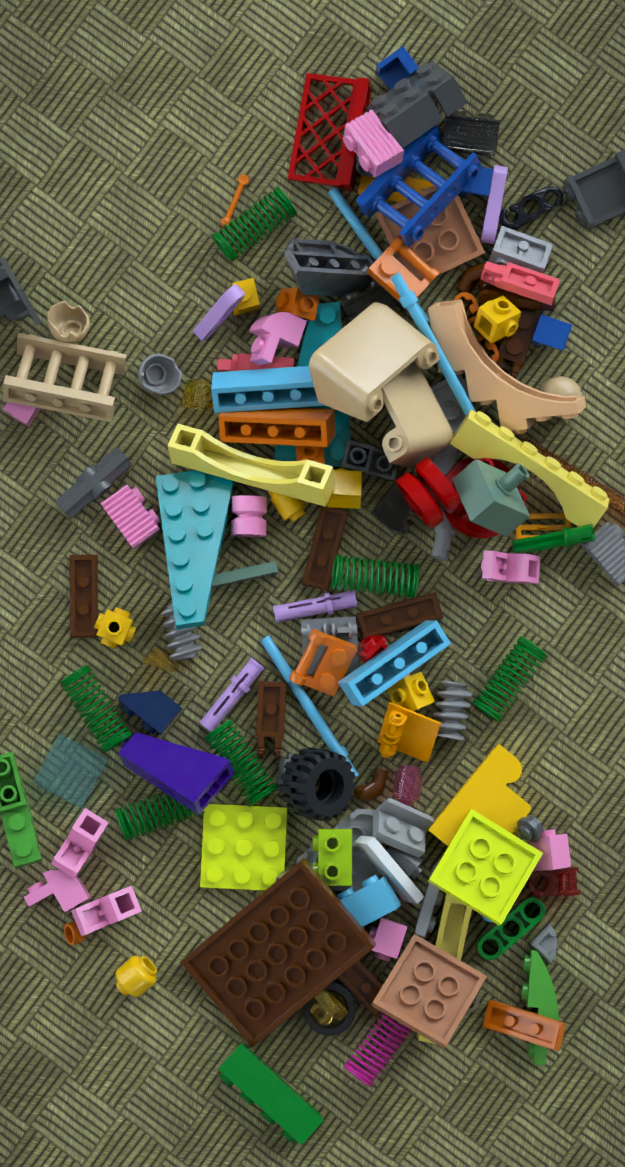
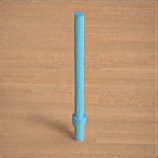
[328,187,430,323]
[390,272,476,416]
[260,635,359,777]

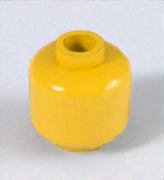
[115,956,157,997]

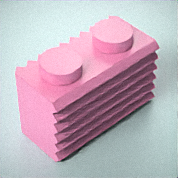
[343,110,404,177]
[101,484,161,550]

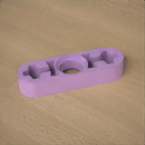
[480,165,508,245]
[193,284,246,342]

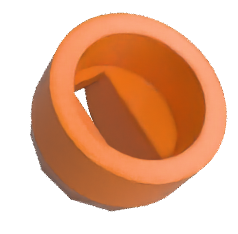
[64,922,87,945]

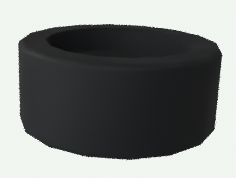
[303,982,356,1036]

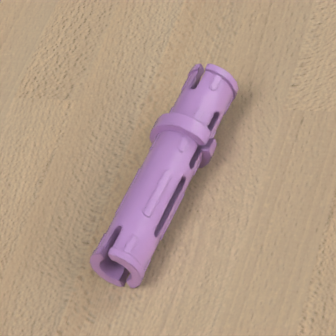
[273,590,358,623]
[199,657,265,732]

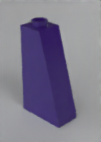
[118,732,234,815]

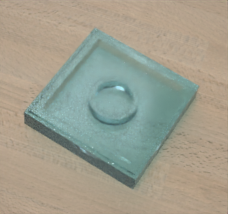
[33,733,108,809]

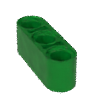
[476,897,545,960]

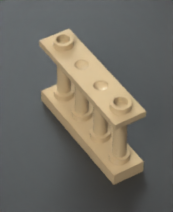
[3,333,126,422]

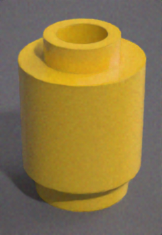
[268,491,307,522]

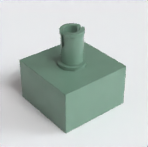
[452,459,530,537]

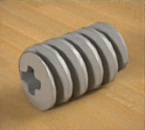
[161,604,203,661]
[433,680,473,740]

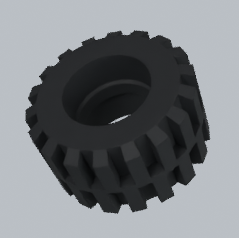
[280,747,356,821]

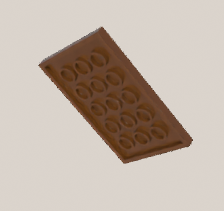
[180,858,377,1047]

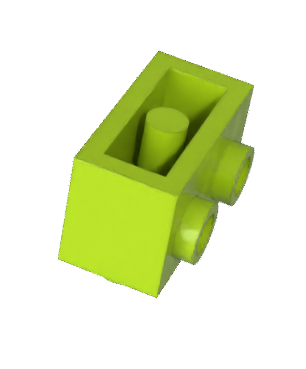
[313,829,352,886]

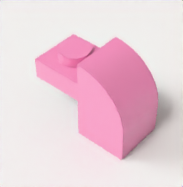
[249,312,307,365]
[481,551,540,584]
[51,808,109,878]
[24,869,90,912]
[71,886,142,936]

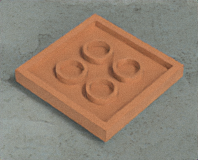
[375,179,485,281]
[372,934,487,1049]

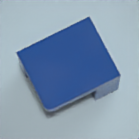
[376,46,419,90]
[458,167,494,197]
[530,314,572,351]

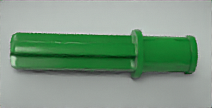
[512,524,595,554]

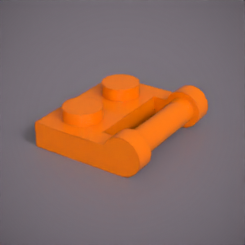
[366,235,440,309]
[289,629,357,696]

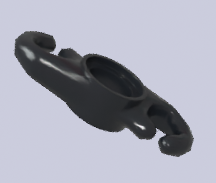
[499,186,564,229]

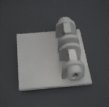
[301,616,359,674]

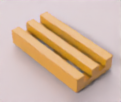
[515,513,571,540]

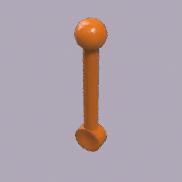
[220,174,249,227]

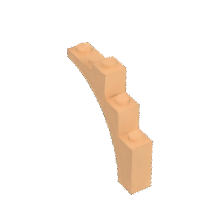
[428,299,586,435]

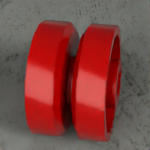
[395,457,463,529]

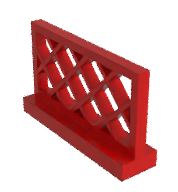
[287,73,373,192]

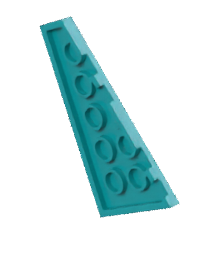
[273,302,350,468]
[156,470,234,630]

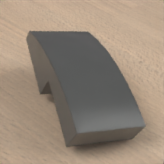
[341,440,398,482]

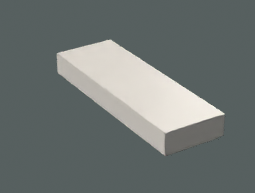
[354,835,424,904]

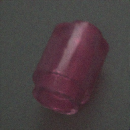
[392,765,423,806]

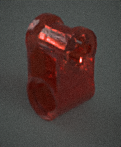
[526,867,581,896]

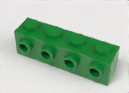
[218,1042,324,1145]

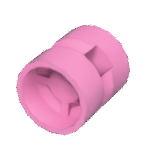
[231,495,267,537]

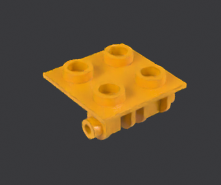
[377,702,441,763]

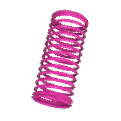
[343,1013,412,1087]

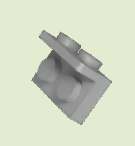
[489,226,553,273]
[372,798,434,858]

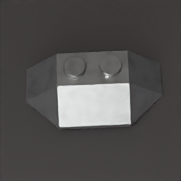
[284,238,376,297]

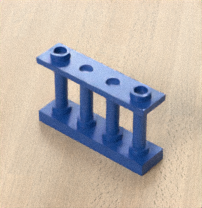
[356,125,482,247]

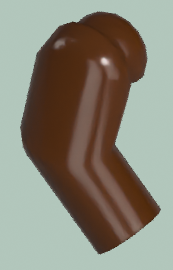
[456,262,485,293]
[354,768,389,803]

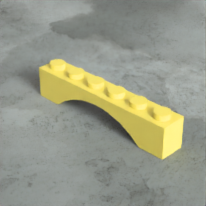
[450,409,610,528]
[168,424,335,507]
[417,892,472,1044]

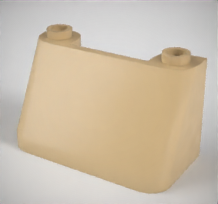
[309,302,440,422]
[381,360,453,469]

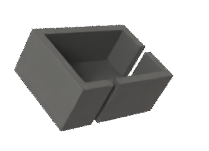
[365,61,468,149]

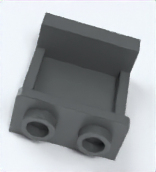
[563,149,625,231]

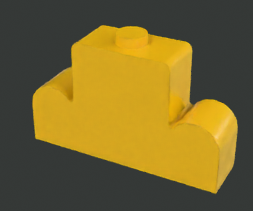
[427,744,531,846]

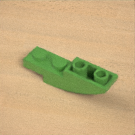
[0,752,43,869]
[521,949,559,1065]

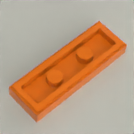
[482,1000,566,1051]

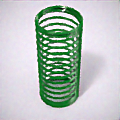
[212,187,297,262]
[332,555,419,599]
[472,636,548,723]
[59,665,132,753]
[203,719,278,807]
[115,792,205,842]

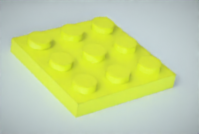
[200,804,287,890]
[428,809,543,926]

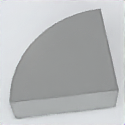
[529,923,557,963]

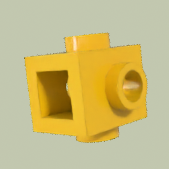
[473,295,521,344]
[94,607,136,649]
[386,672,435,711]

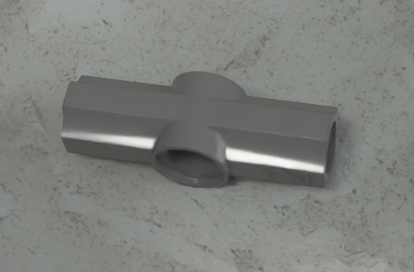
[55,447,133,519]

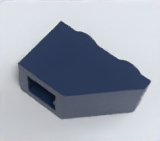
[118,690,183,735]

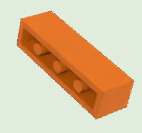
[218,407,336,447]

